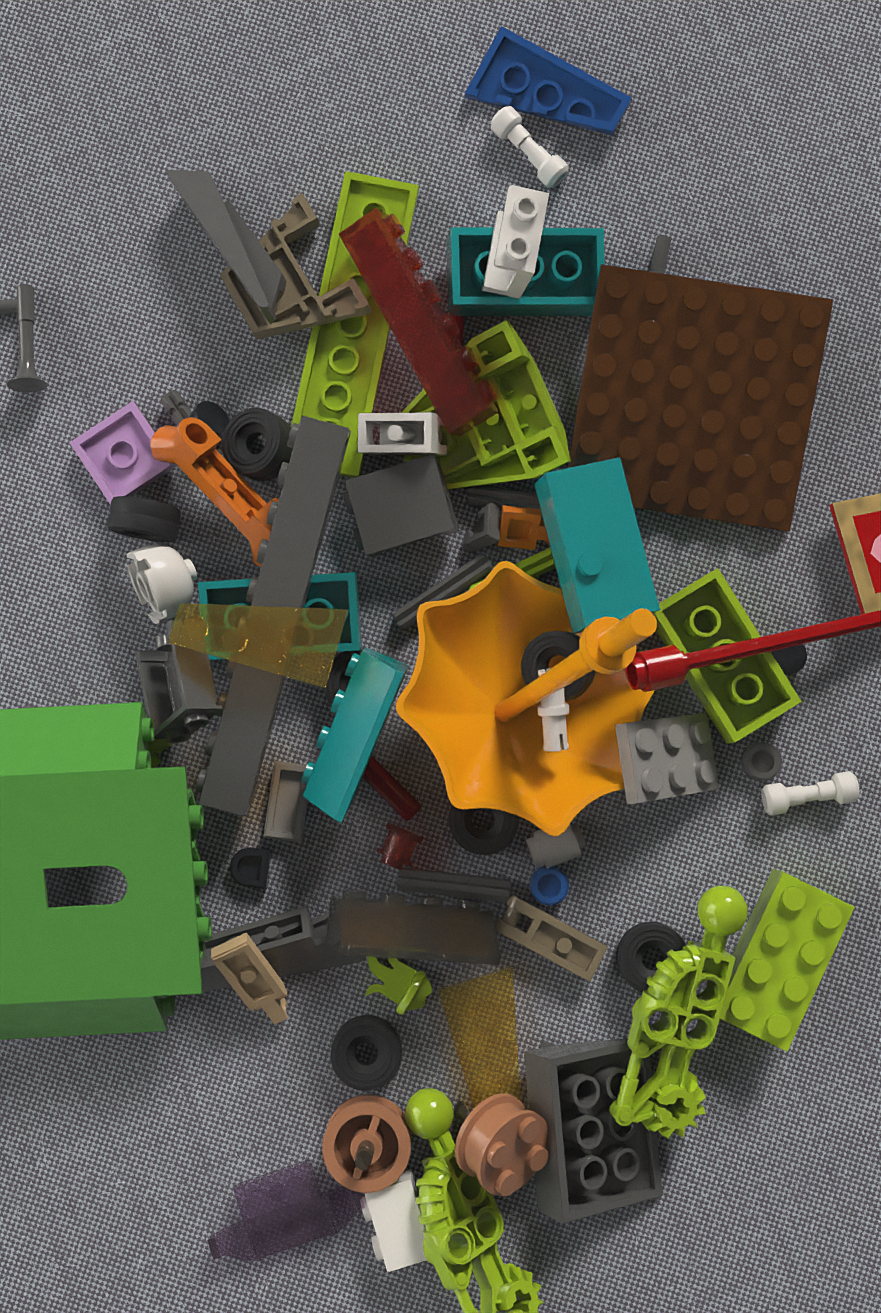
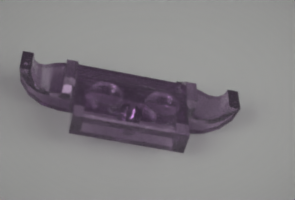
[207,1159,365,1261]

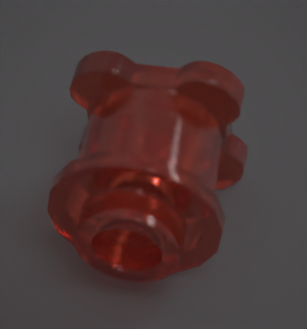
[376,822,424,870]

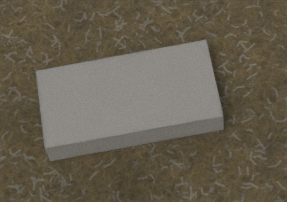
[263,761,309,843]

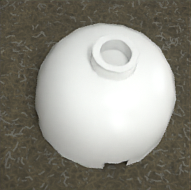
[127,544,197,624]

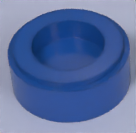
[529,866,569,906]

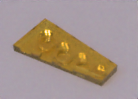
[168,603,349,688]
[438,966,521,1108]

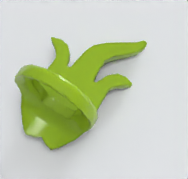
[365,937,433,1015]

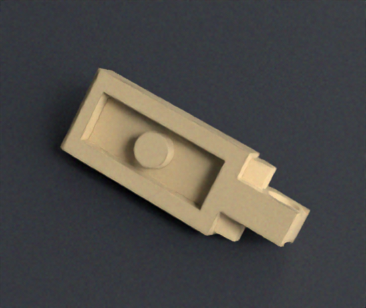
[211,932,289,1025]

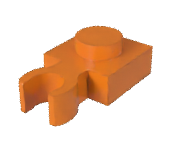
[497,505,550,550]

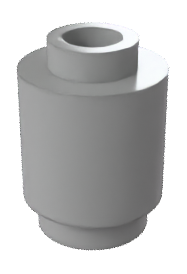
[525,824,586,869]

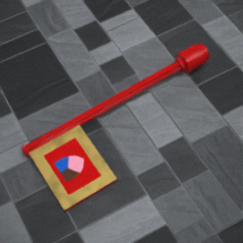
[625,493,881,692]

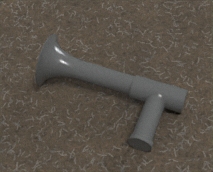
[0,284,48,392]

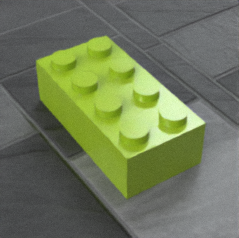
[653,568,802,744]
[720,869,855,1052]

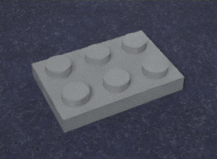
[615,713,719,804]

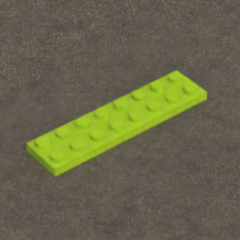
[291,171,419,478]

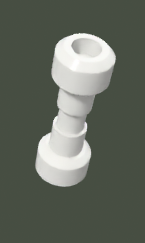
[491,106,569,188]
[761,771,860,816]

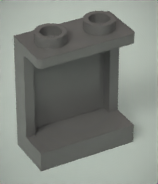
[343,454,460,557]

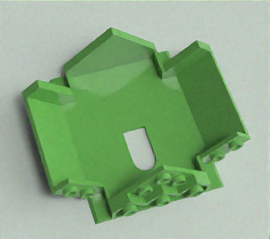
[0,702,212,1040]

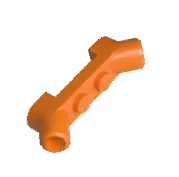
[150,417,279,567]

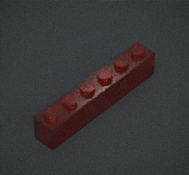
[339,208,499,436]

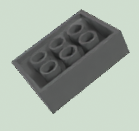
[524,1038,663,1223]

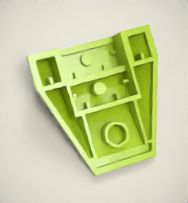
[401,320,571,490]

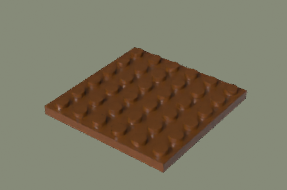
[567,264,834,532]

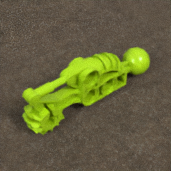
[609,886,748,1139]
[404,1088,545,1313]

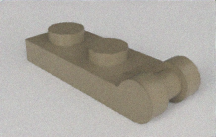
[493,894,608,982]

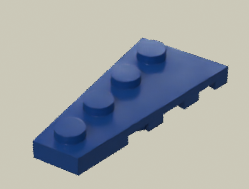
[464,26,632,136]

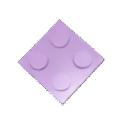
[69,401,177,505]

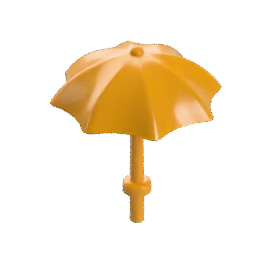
[396,561,657,836]

